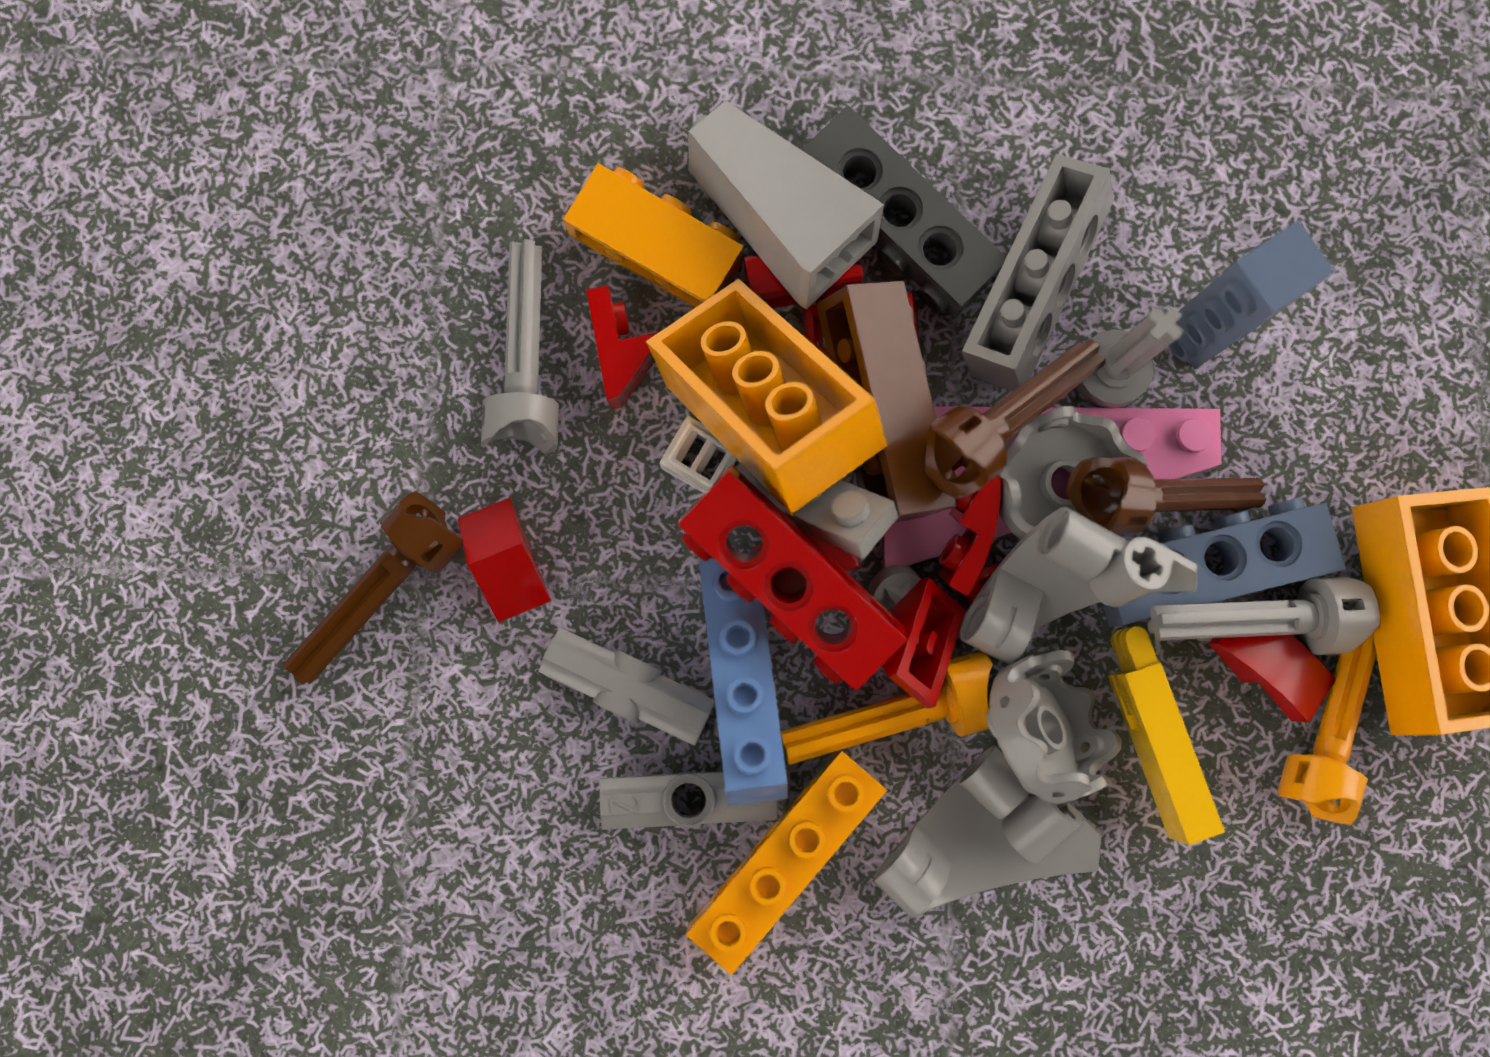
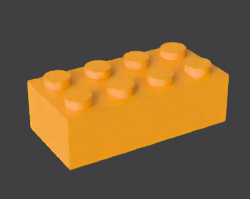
[646,279,887,515]
[1351,487,1490,736]

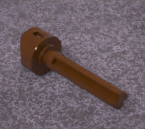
[925,339,1106,498]
[1067,457,1266,537]
[283,491,463,685]

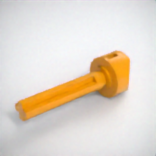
[1277,607,1377,825]
[780,650,993,765]

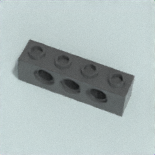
[801,105,1006,319]

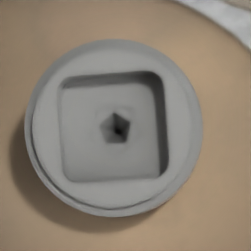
[868,565,921,611]

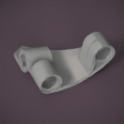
[959,507,1198,664]
[872,745,1102,918]

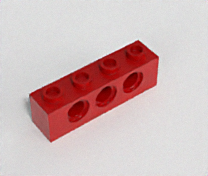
[677,464,907,691]

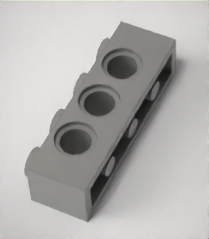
[962,154,1113,391]

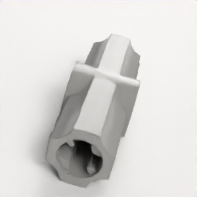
[538,628,715,746]
[599,771,777,830]

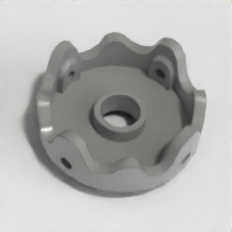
[998,406,1148,540]
[986,650,1122,804]

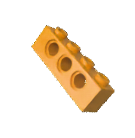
[686,750,887,976]

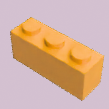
[563,163,744,308]

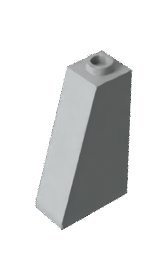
[687,100,884,309]

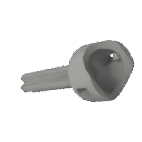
[481,239,559,454]
[1075,307,1183,408]
[1147,576,1380,655]

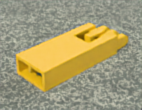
[1108,627,1225,845]

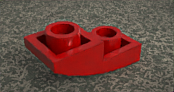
[938,476,1001,596]
[1209,635,1336,722]

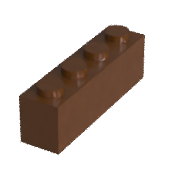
[816,281,957,523]

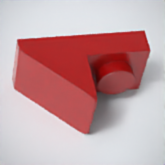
[586,285,659,409]

